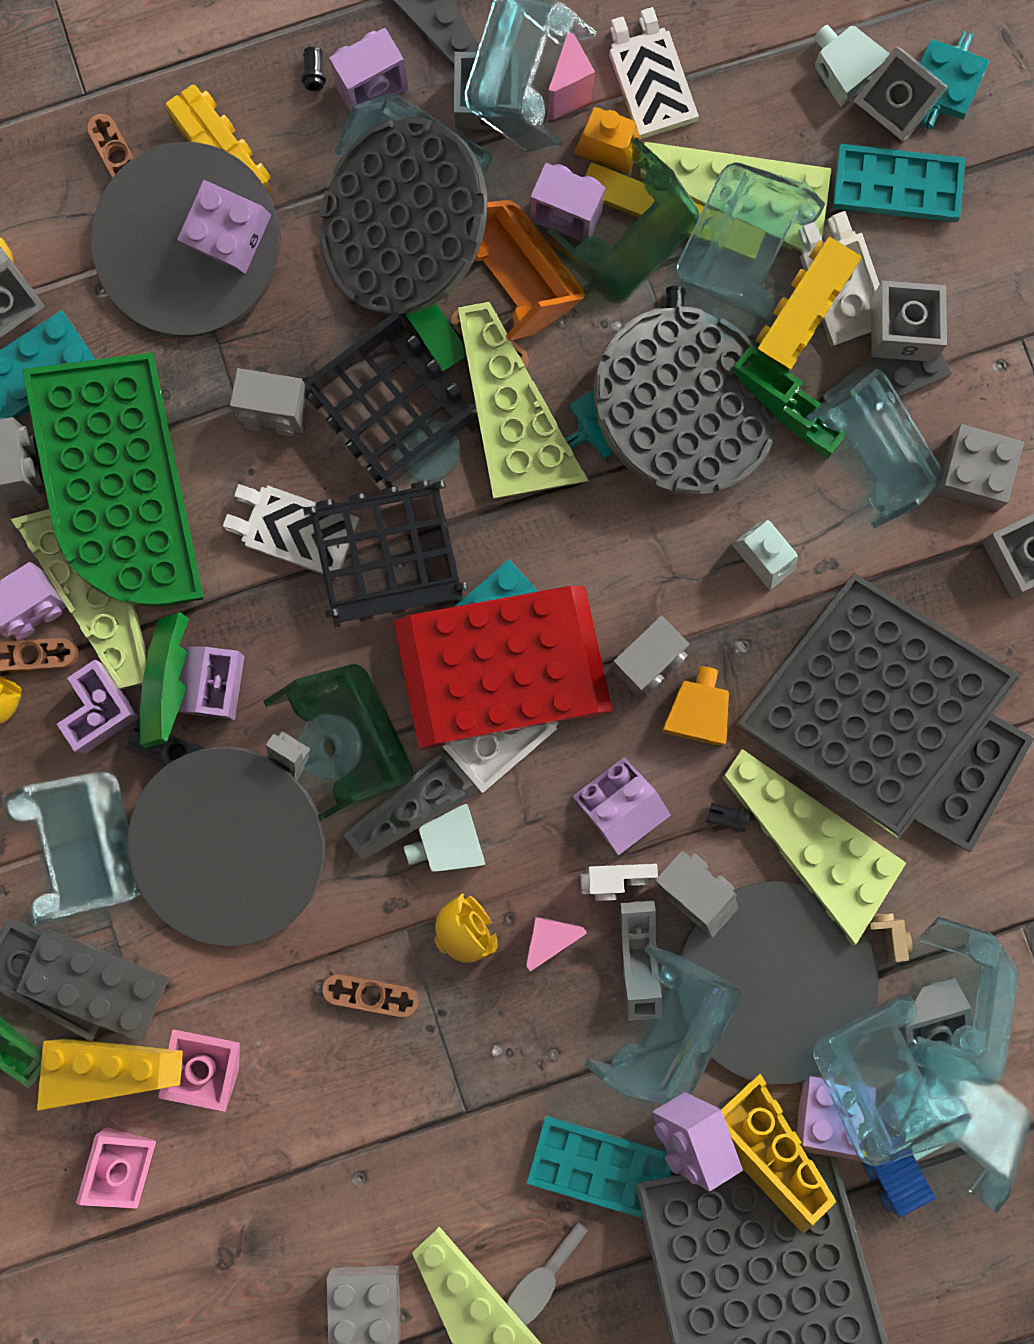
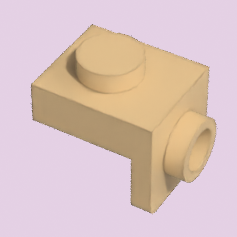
[866,913,913,962]

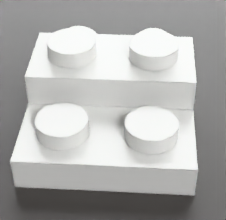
[580,864,658,901]

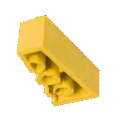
[755,236,862,371]
[37,1038,183,1111]
[721,1074,837,1234]

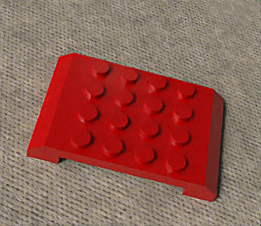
[393,586,613,751]

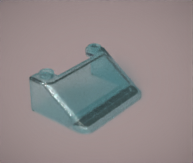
[676,162,825,321]
[3,772,141,926]
[813,993,972,1166]
[876,1041,1031,1213]

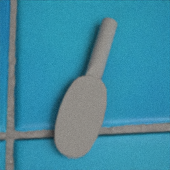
[507,1222,589,1325]

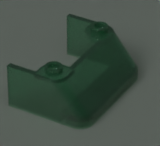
[547,137,699,304]
[263,664,413,822]

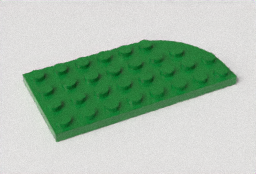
[22,352,204,607]

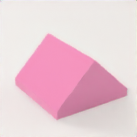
[547,32,595,121]
[526,916,587,971]
[158,1029,240,1112]
[76,1127,156,1208]

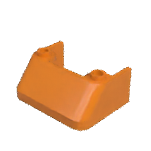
[474,200,585,341]

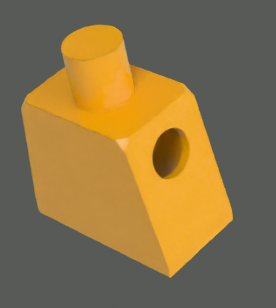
[574,107,640,174]
[661,666,729,747]

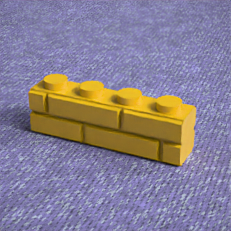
[164,84,271,194]

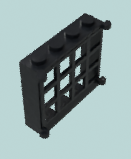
[305,311,478,488]
[303,480,468,628]

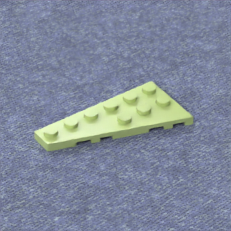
[640,142,831,252]
[458,302,589,499]
[11,509,147,690]
[722,749,906,946]
[412,1227,541,1344]

